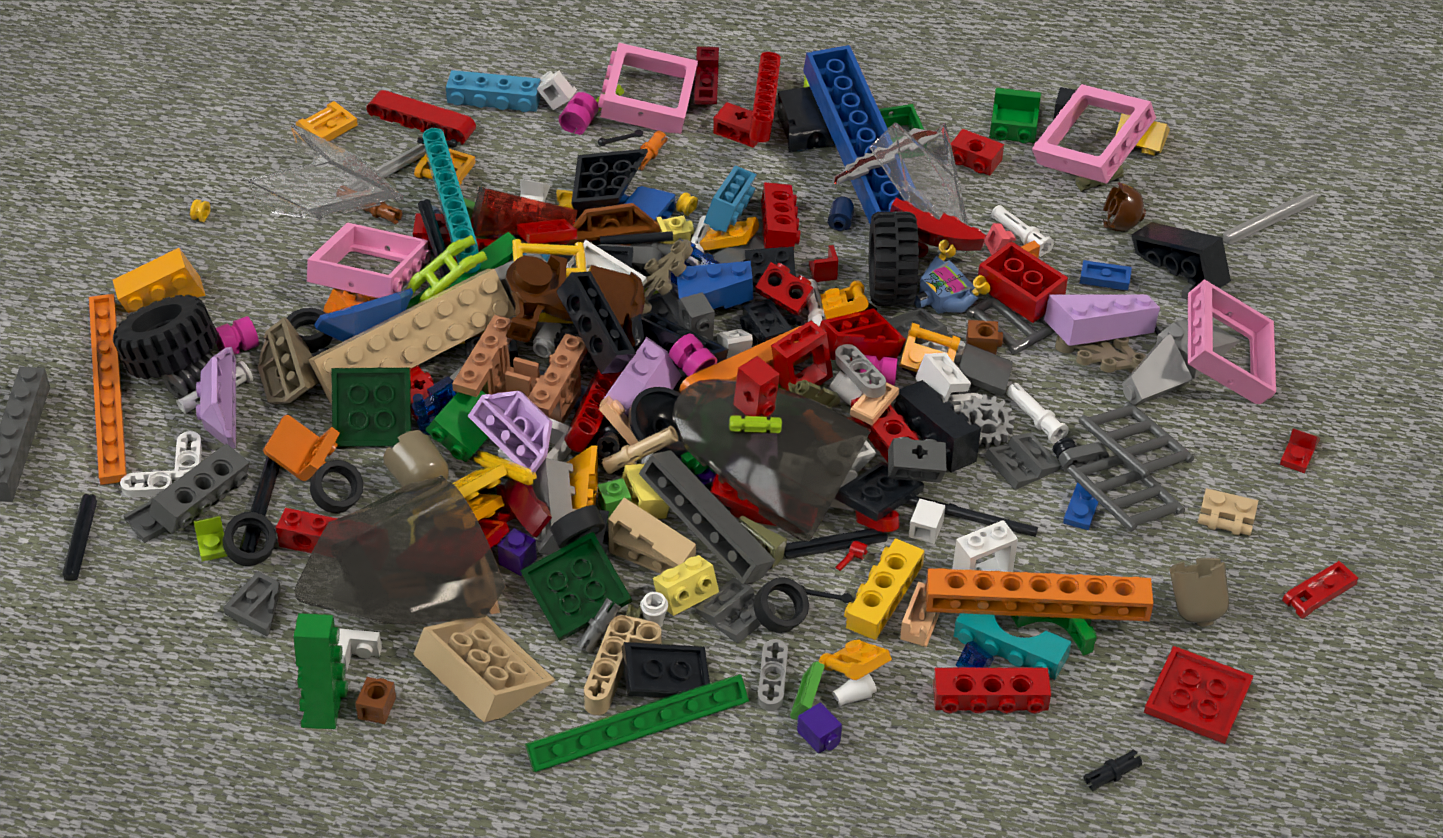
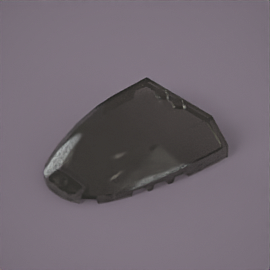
[672,379,871,542]

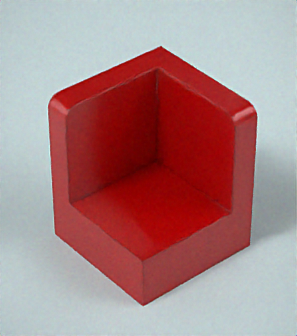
[809,245,839,282]

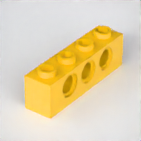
[844,538,925,641]

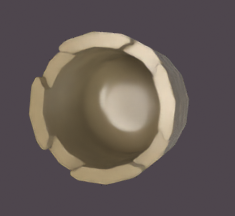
[383,430,449,498]
[1169,558,1229,626]

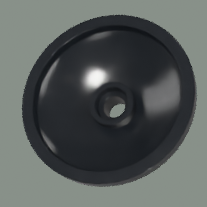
[629,387,702,458]

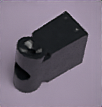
[777,87,835,153]

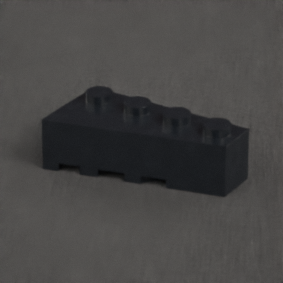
[1131,222,1231,288]
[894,380,981,473]

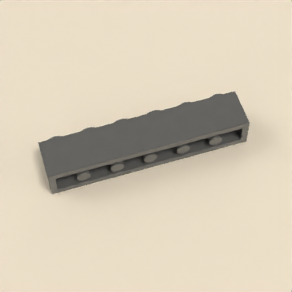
[0,367,50,502]
[639,450,775,585]

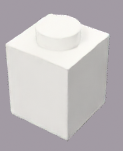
[909,499,945,544]

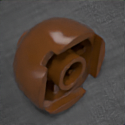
[1103,182,1146,232]

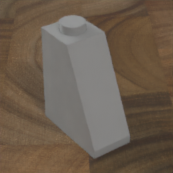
[1122,334,1193,405]

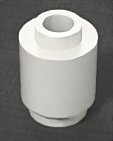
[533,322,563,358]
[828,371,864,406]

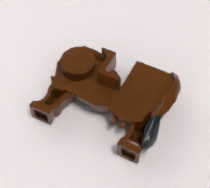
[505,255,645,367]

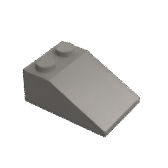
[1156,319,1240,380]

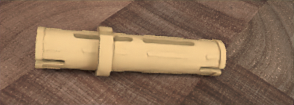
[602,426,678,474]

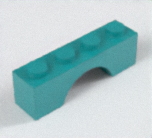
[954,613,1072,680]

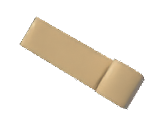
[584,615,661,715]

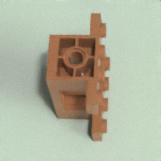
[452,315,588,424]

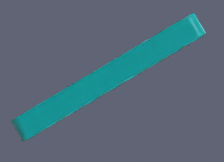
[423,128,481,273]

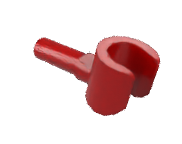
[835,541,868,571]

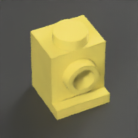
[656,215,694,244]

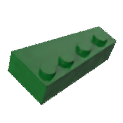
[293,613,348,730]

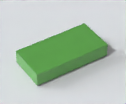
[790,661,825,720]

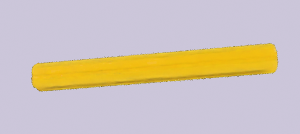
[474,450,537,485]

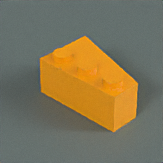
[113,248,206,313]

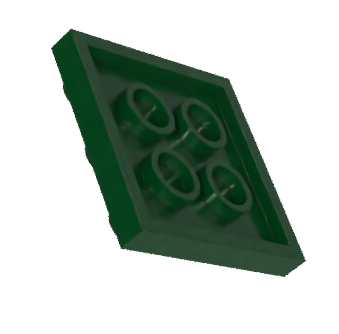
[331,367,412,446]
[521,532,633,641]

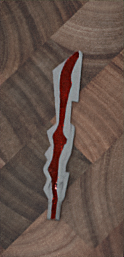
[833,128,939,185]

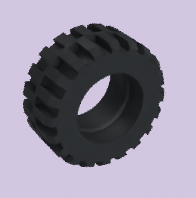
[868,212,919,306]
[113,295,217,379]

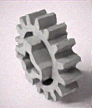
[959,394,1015,449]

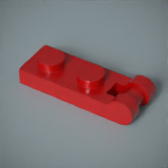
[1282,561,1358,619]

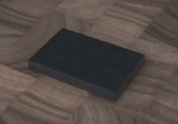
[834,461,924,521]
[622,642,710,698]

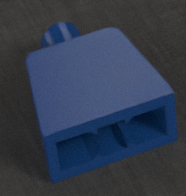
[617,186,676,221]

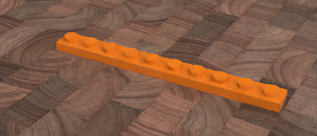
[89,294,127,485]

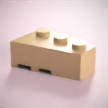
[608,498,696,574]

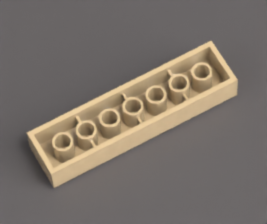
[308,269,515,405]

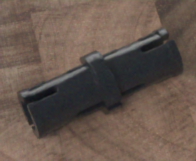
[1083,749,1142,792]

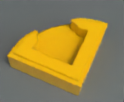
[556,189,574,212]

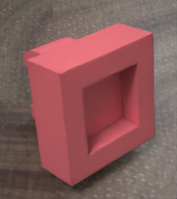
[984,223,1016,255]

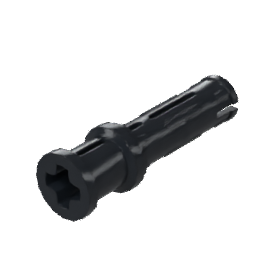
[596,419,622,458]

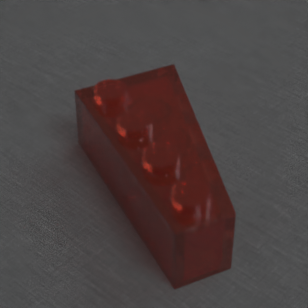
[471,186,578,236]

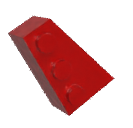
[819,308,906,361]

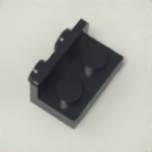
[740,298,792,346]

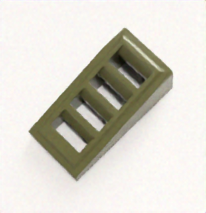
[739,516,787,568]

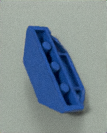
[314,288,413,342]

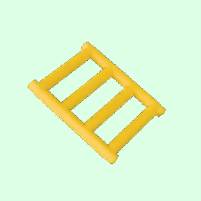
[512,239,587,324]

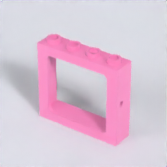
[598,43,698,134]
[1032,84,1156,184]
[307,222,431,298]
[1188,279,1276,404]

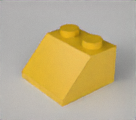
[1115,113,1170,156]

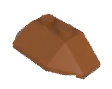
[567,203,660,246]

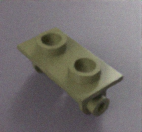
[788,380,841,417]

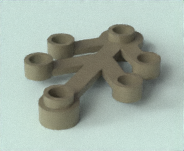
[642,239,693,314]
[1055,335,1146,373]

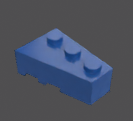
[677,261,754,309]

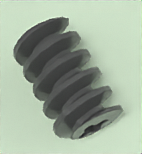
[163,351,214,397]

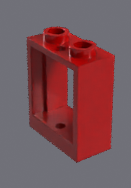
[771,320,833,394]

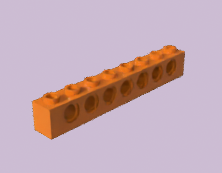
[926,568,1153,621]

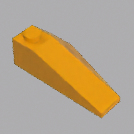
[566,446,598,509]

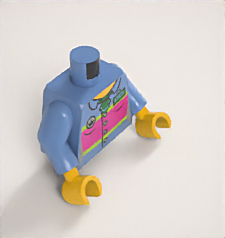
[914,240,990,314]

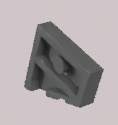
[223,571,281,636]

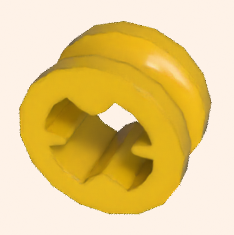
[676,192,698,216]
[190,199,211,222]

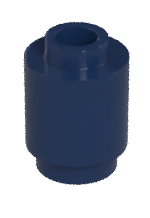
[828,196,855,231]

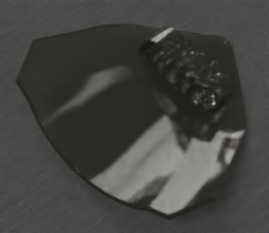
[294,475,506,624]

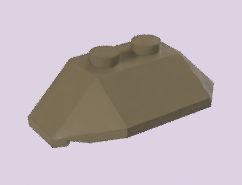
[258,317,320,404]

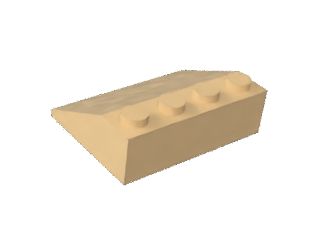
[413,614,555,722]

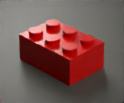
[978,241,1068,323]

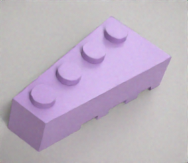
[1044,294,1160,346]

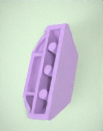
[603,337,682,417]
[196,347,236,449]
[468,391,553,473]

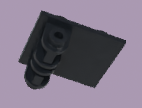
[745,246,796,292]

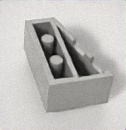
[532,458,576,555]

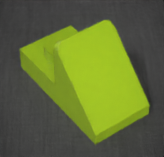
[193,515,227,562]

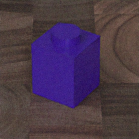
[497,528,537,576]
[797,702,842,754]

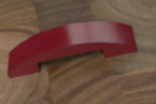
[694,46,719,105]
[504,478,552,538]

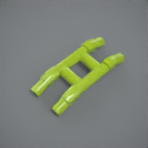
[405,235,487,304]

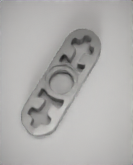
[835,344,886,398]
[758,639,788,711]

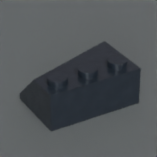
[571,148,648,221]

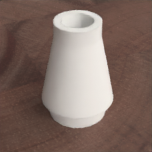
[640,592,668,628]
[832,674,877,706]

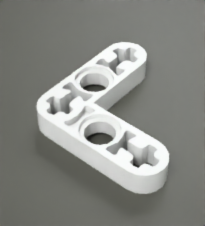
[120,431,202,497]

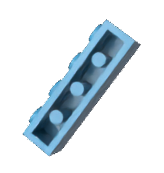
[446,70,541,112]
[704,165,757,232]

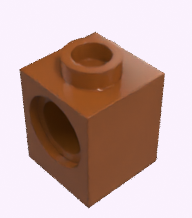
[966,320,1003,355]
[355,677,396,724]

